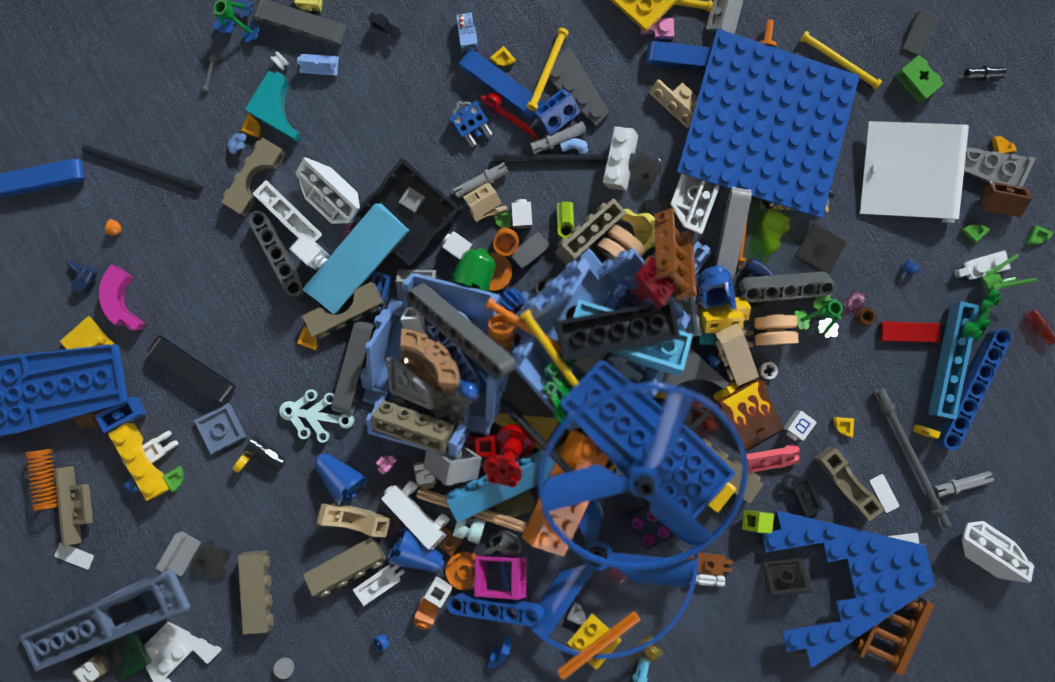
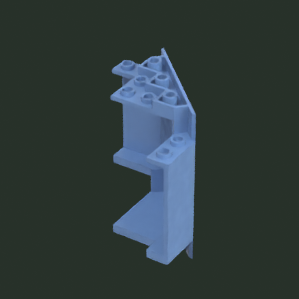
[512,248,690,431]
[360,273,516,459]

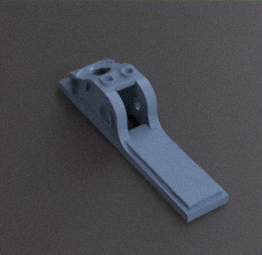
[19,569,190,671]

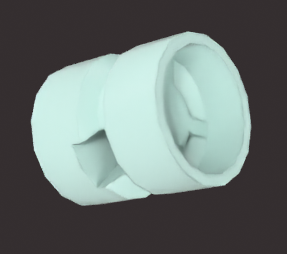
[453,517,486,544]

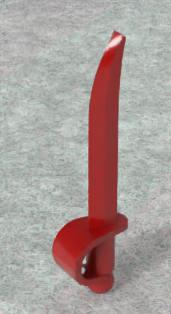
[480,92,539,141]

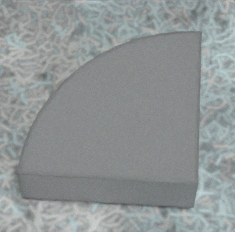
[566,601,586,626]

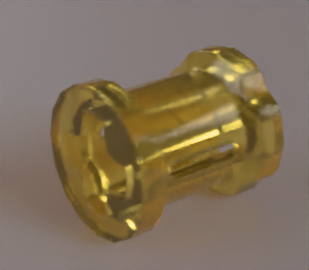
[638,635,663,662]

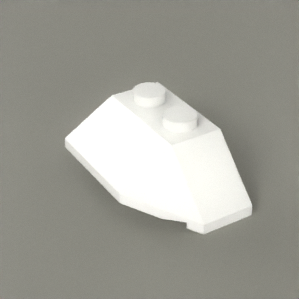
[295,158,360,224]
[670,174,720,234]
[962,521,1034,583]

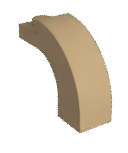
[317,503,391,537]

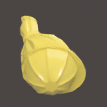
[621,209,656,250]

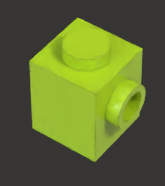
[742,510,774,533]

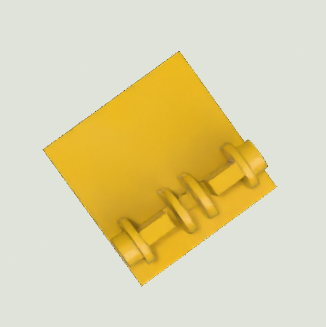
[60,316,114,349]
[567,613,622,670]

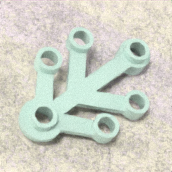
[279,390,355,442]

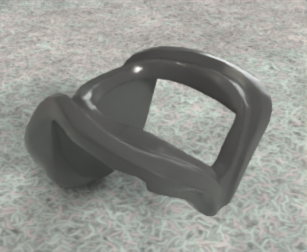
[482,529,522,557]

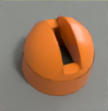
[105,219,121,236]

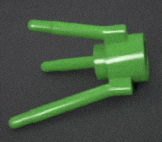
[981,254,1037,292]

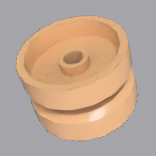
[597,224,647,260]
[754,315,799,345]

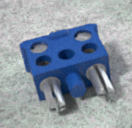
[449,101,493,147]

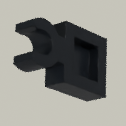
[368,12,402,40]

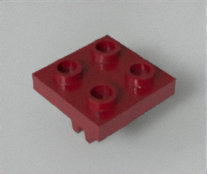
[632,255,676,309]

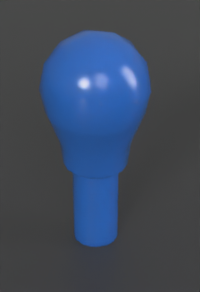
[456,380,477,400]

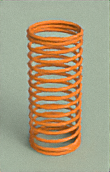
[25,449,58,511]

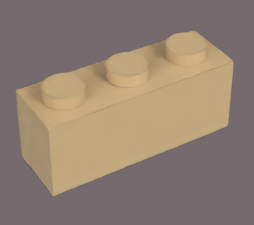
[715,324,759,386]

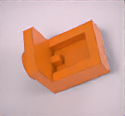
[413,596,439,630]

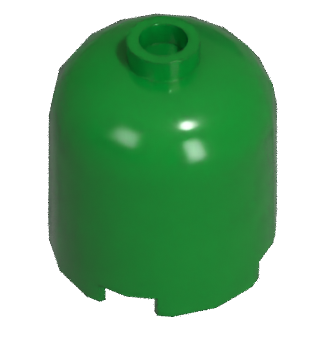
[450,247,496,292]

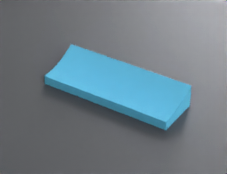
[302,204,409,315]
[573,300,693,376]

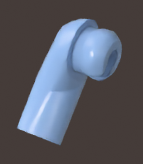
[560,138,588,154]

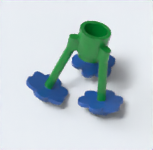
[213,0,260,43]

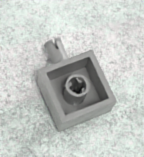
[424,445,487,485]

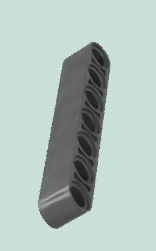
[405,283,516,379]

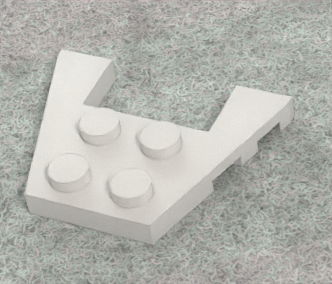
[144,622,222,682]

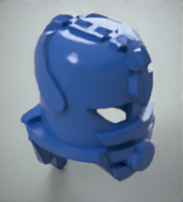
[696,265,737,310]

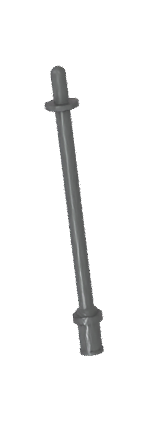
[873,387,951,528]

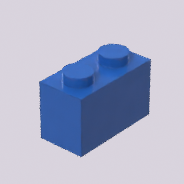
[95,397,147,433]

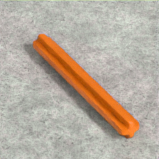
[557,611,640,680]

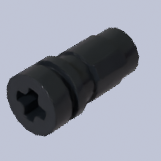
[244,436,286,471]

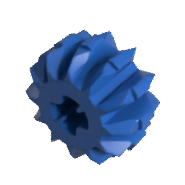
[500,288,525,315]

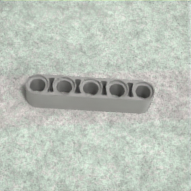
[714,187,752,282]

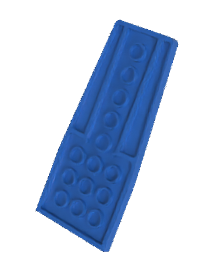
[0,344,128,436]
[561,360,736,519]

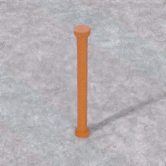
[484,298,561,353]

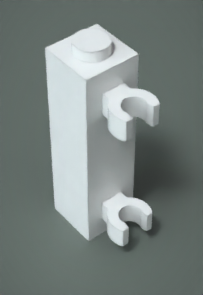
[381,481,450,549]

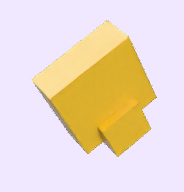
[699,297,751,334]

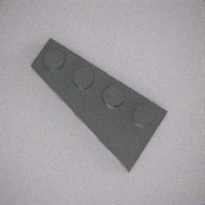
[548,46,610,127]

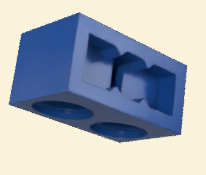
[533,89,581,135]

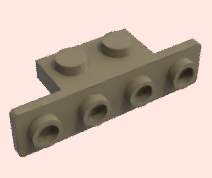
[55,466,93,546]

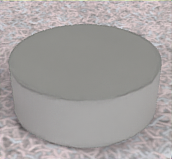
[274,658,294,679]

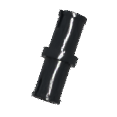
[964,65,1007,81]

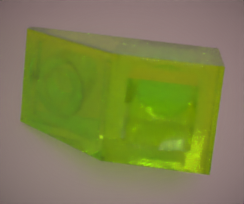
[757,208,791,255]

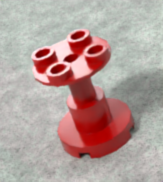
[483,424,535,488]

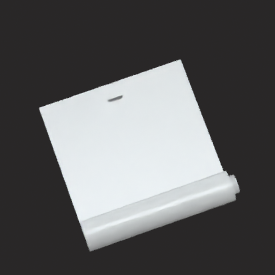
[860,121,969,223]

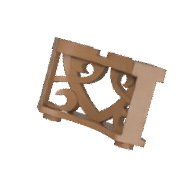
[400,329,459,409]

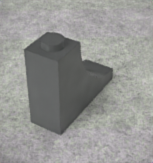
[660,348,729,392]

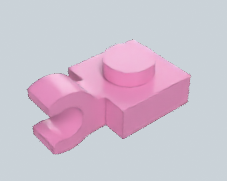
[641,18,674,39]
[376,454,398,475]

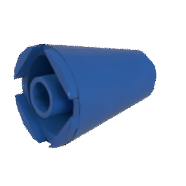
[314,453,367,506]
[388,526,444,573]

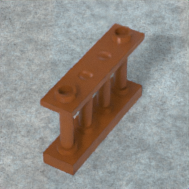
[655,208,697,301]
[854,597,935,676]

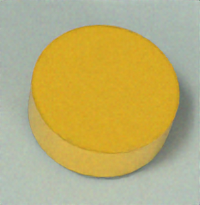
[232,454,250,473]

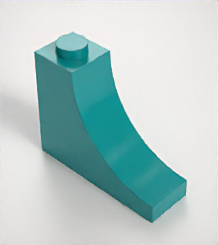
[245,71,302,143]

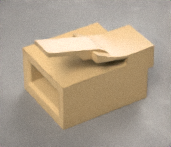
[463,182,508,222]

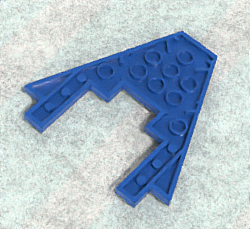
[761,511,935,667]

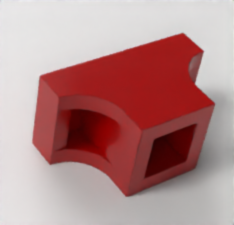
[466,433,501,457]

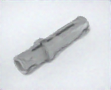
[530,121,587,155]
[453,162,509,200]
[933,471,994,498]

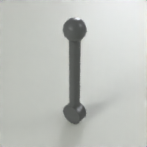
[201,54,218,93]

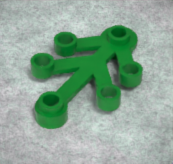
[962,289,1003,342]
[543,353,586,423]

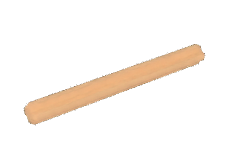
[417,488,527,533]

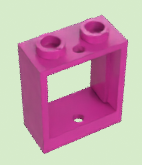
[473,555,526,599]

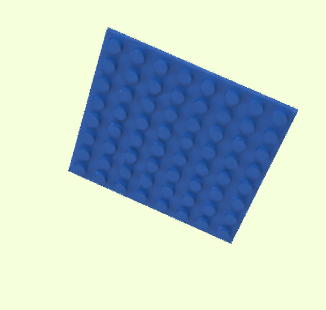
[677,28,860,218]

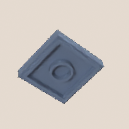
[194,403,247,455]

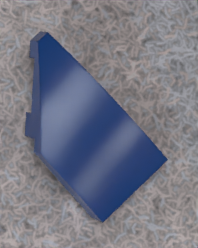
[487,636,513,669]

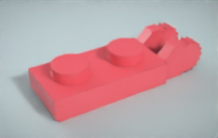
[746,445,800,473]

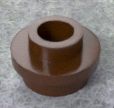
[856,307,876,326]

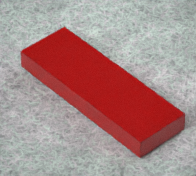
[880,321,940,342]

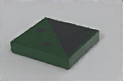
[103,631,153,680]

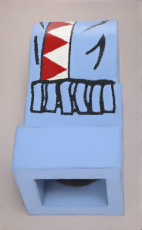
[456,12,478,52]

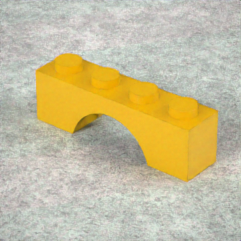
[108,422,170,501]

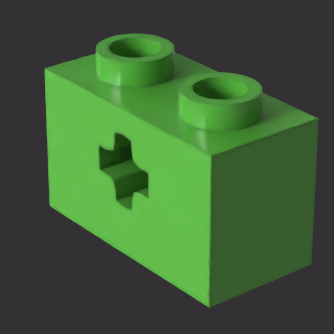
[895,55,944,103]

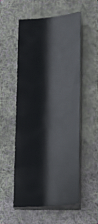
[553,299,680,361]

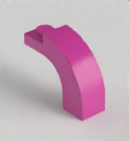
[99,265,147,331]

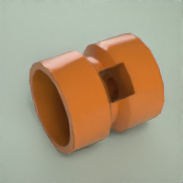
[493,227,519,256]
[488,314,514,351]

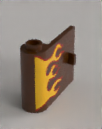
[716,378,784,450]

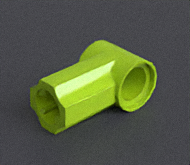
[557,202,574,240]

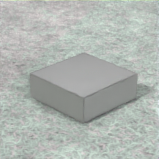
[398,187,425,213]

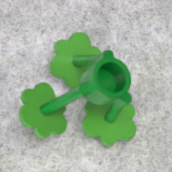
[794,295,843,338]

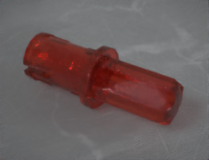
[1026,308,1055,345]

